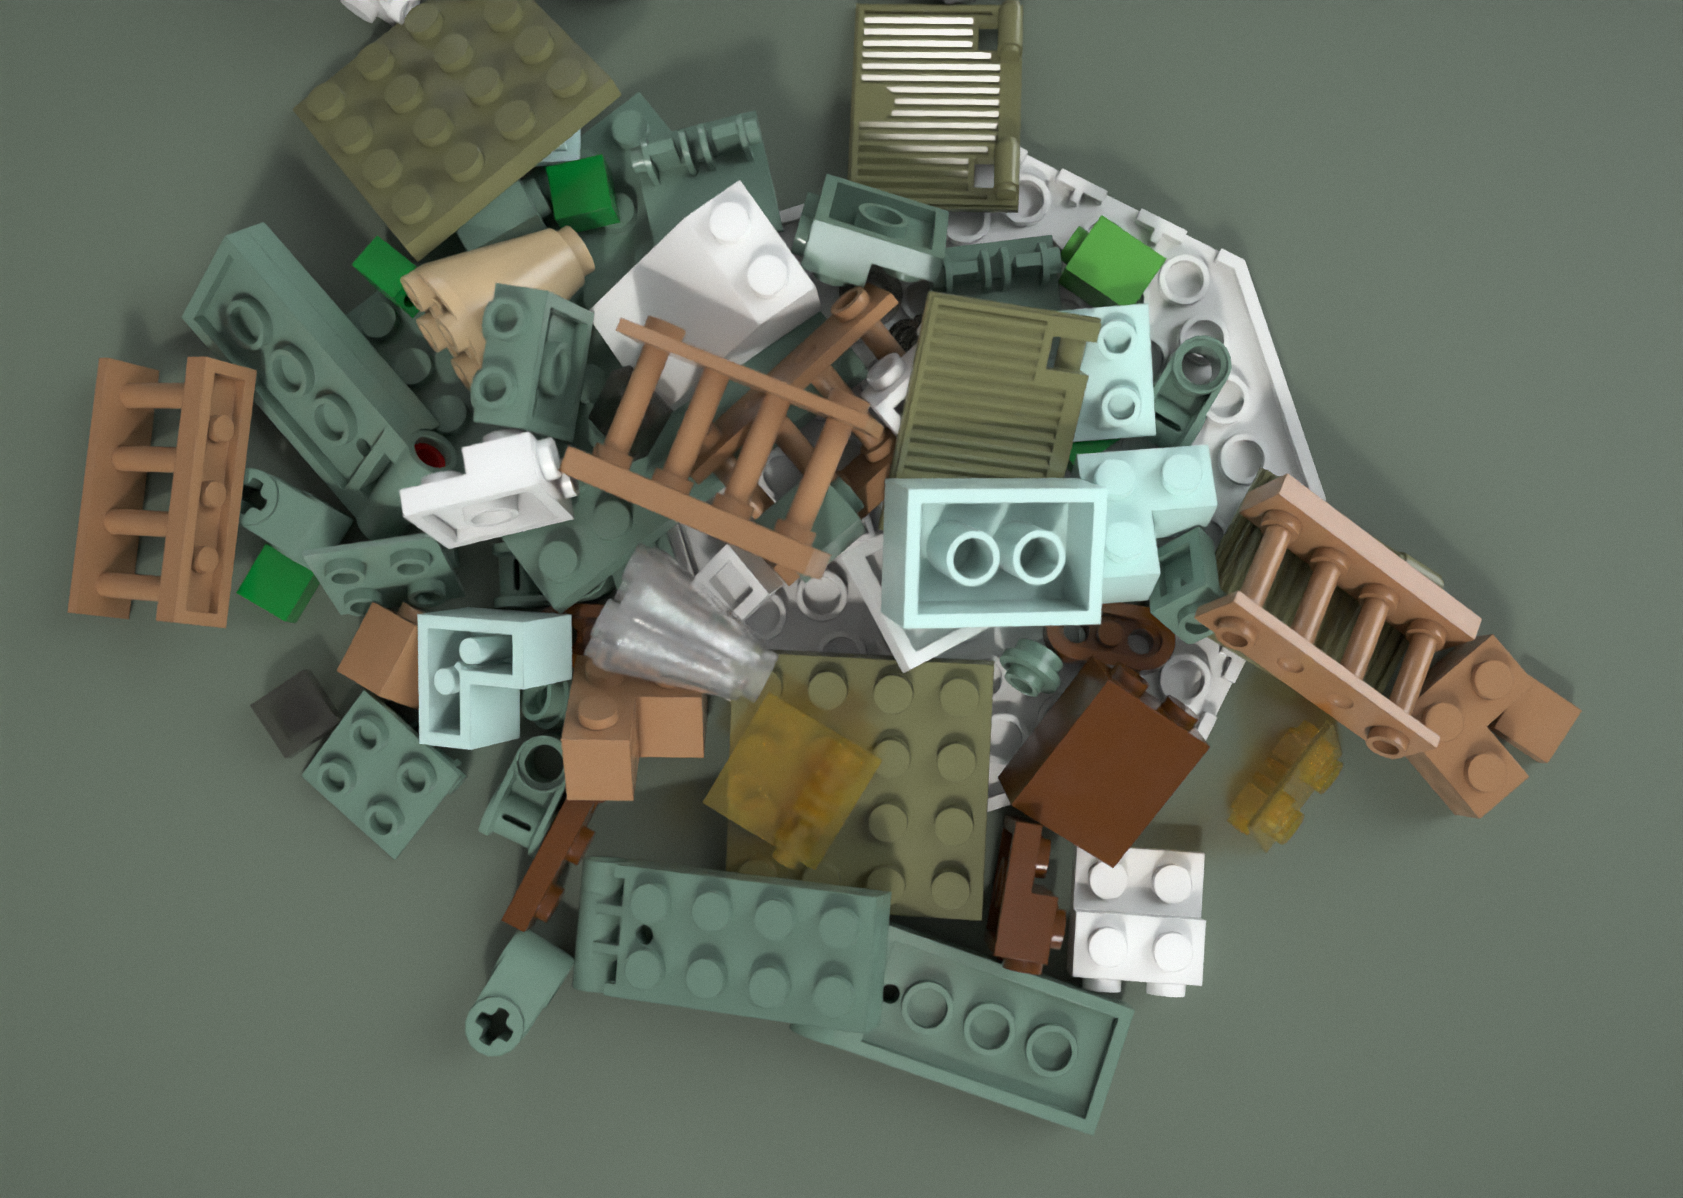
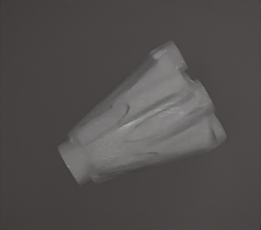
[584,543,779,703]

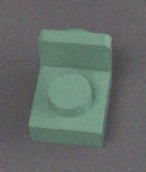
[1149,526,1227,644]

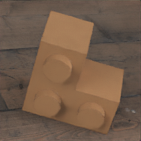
[1405,634,1536,819]
[561,654,708,801]

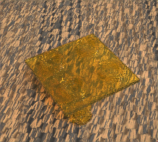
[703,692,882,870]
[1227,719,1344,853]

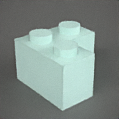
[1070,445,1218,604]
[417,607,572,750]

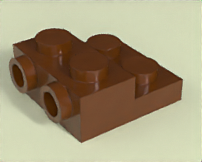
[983,814,1066,975]

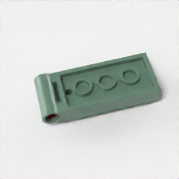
[181,222,457,541]
[572,856,892,1034]
[789,920,1135,1136]

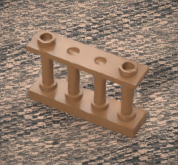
[689,283,906,586]
[559,315,884,580]
[67,357,257,628]
[1194,473,1482,760]

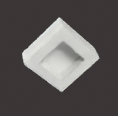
[694,543,783,627]

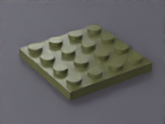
[292,0,622,262]
[726,648,995,921]

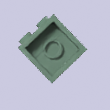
[791,174,949,287]
[470,283,595,443]

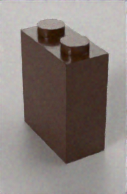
[998,656,1210,868]

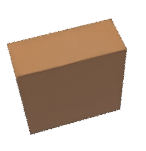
[1487,675,1582,763]

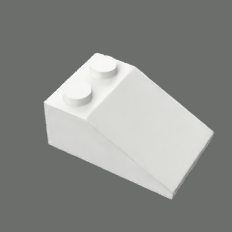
[589,180,822,421]

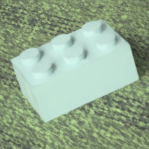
[881,478,1108,629]

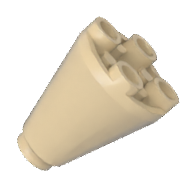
[400,226,595,391]

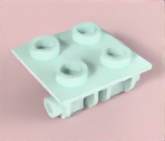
[1047,303,1156,442]

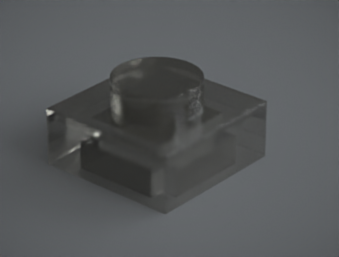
[587,365,673,462]
[250,669,343,759]

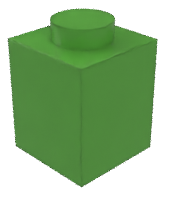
[1058,215,1166,308]

